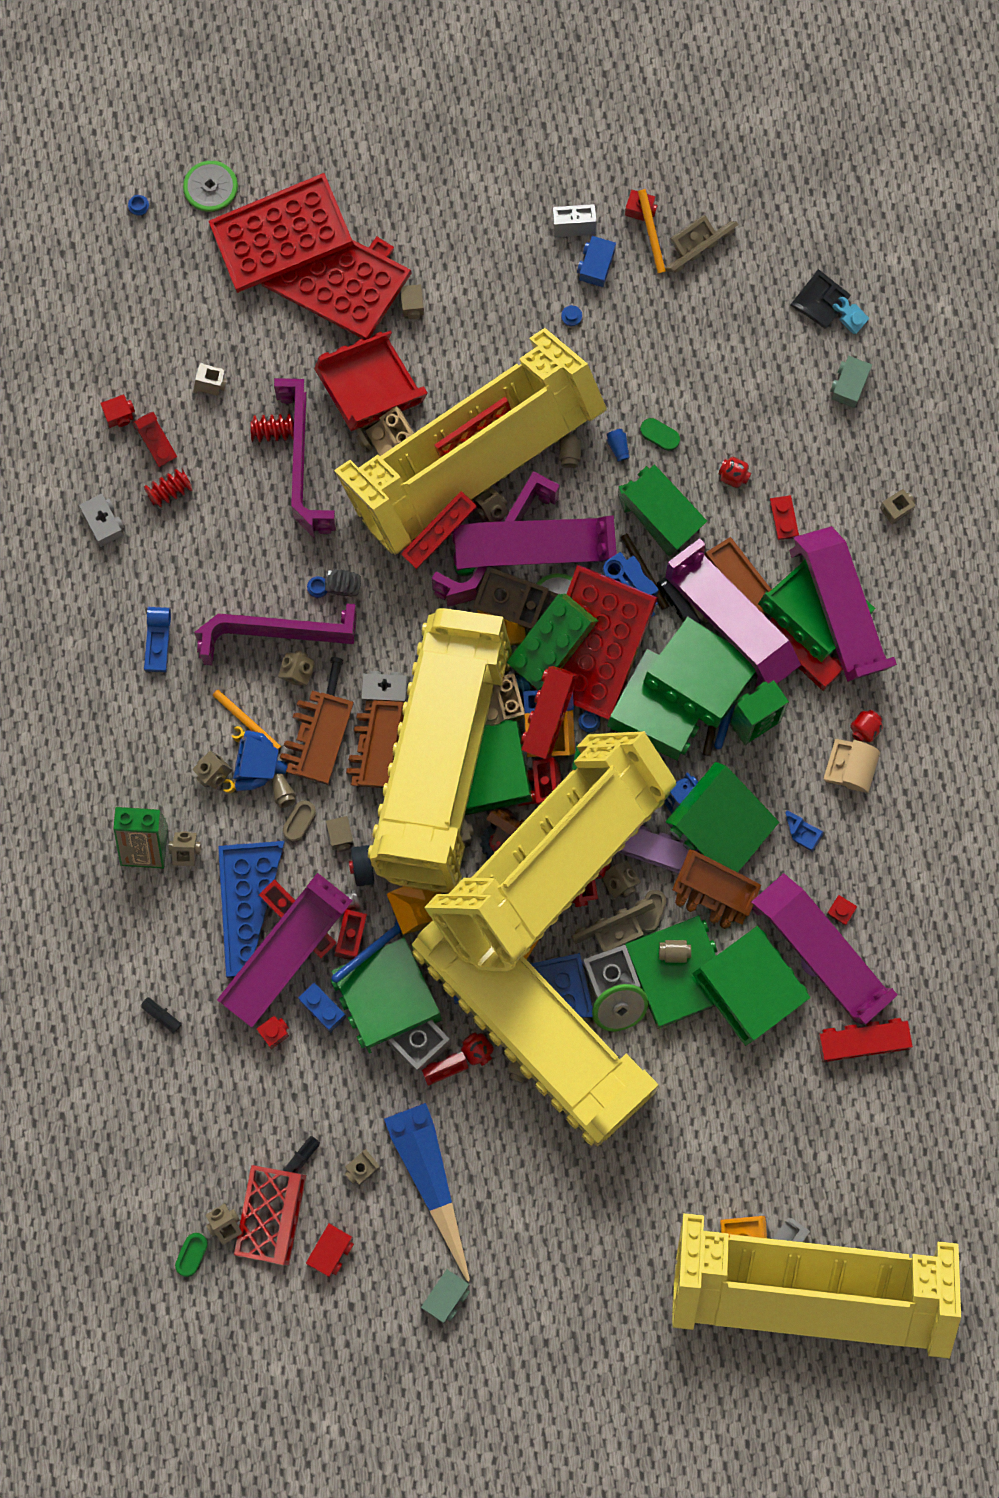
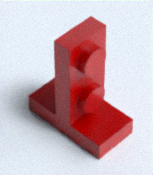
[131,412,177,467]

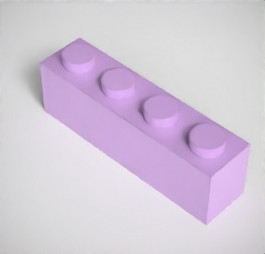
[618,826,689,873]

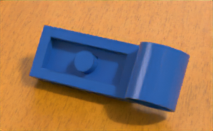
[144,607,171,673]

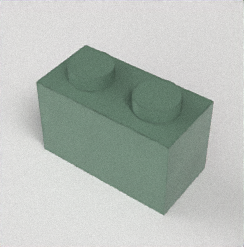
[830,355,872,408]
[421,1269,471,1324]

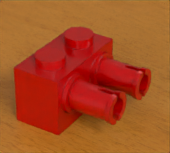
[518,758,562,807]

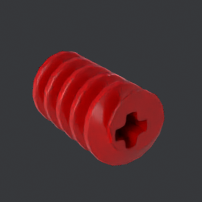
[251,414,294,443]
[144,468,193,508]

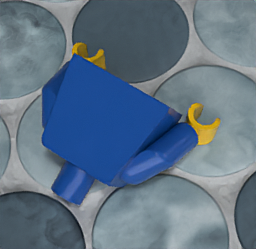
[223,726,287,793]

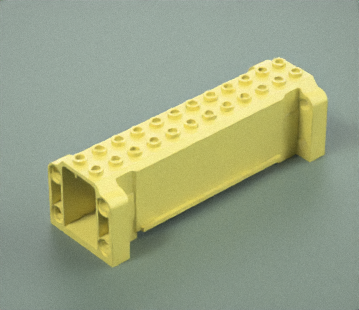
[334,328,607,555]
[368,608,513,894]
[424,731,676,972]
[412,921,658,1147]
[672,1213,961,1359]

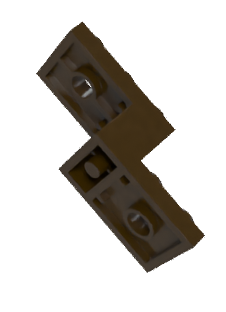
[473,567,558,630]

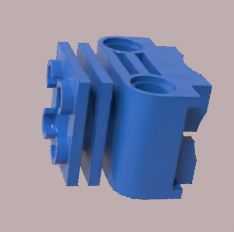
[602,552,659,617]

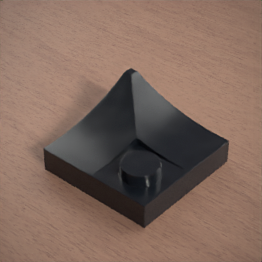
[790,269,851,329]

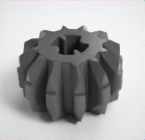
[325,569,361,597]

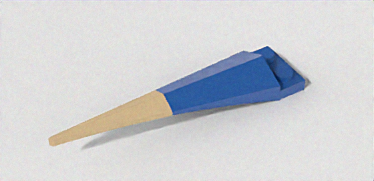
[384,1103,470,1282]

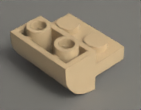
[366,406,414,456]
[485,673,525,726]
[823,739,880,793]

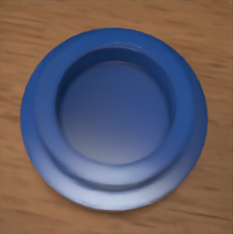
[128,195,149,216]
[561,305,582,326]
[307,576,327,598]
[578,711,600,733]

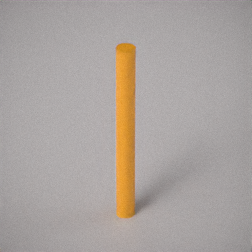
[638,189,666,273]
[212,690,282,750]

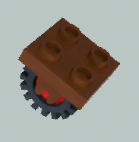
[480,807,525,859]

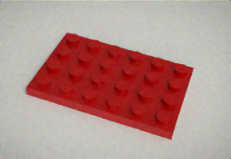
[208,173,354,293]
[261,240,412,340]
[532,565,658,720]

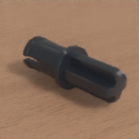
[141,997,182,1034]
[282,1136,320,1173]

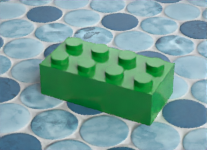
[506,593,598,690]
[730,680,789,745]

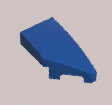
[785,810,824,852]

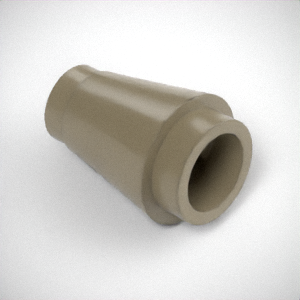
[272,774,296,808]

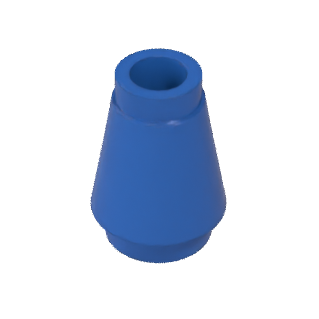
[606,429,630,462]

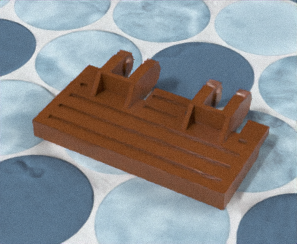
[704,537,772,616]
[280,691,354,785]
[346,700,404,788]
[672,849,762,929]

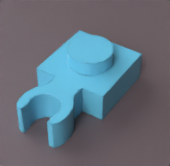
[832,297,870,334]

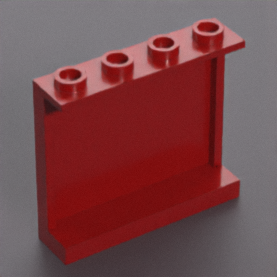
[314,330,428,431]

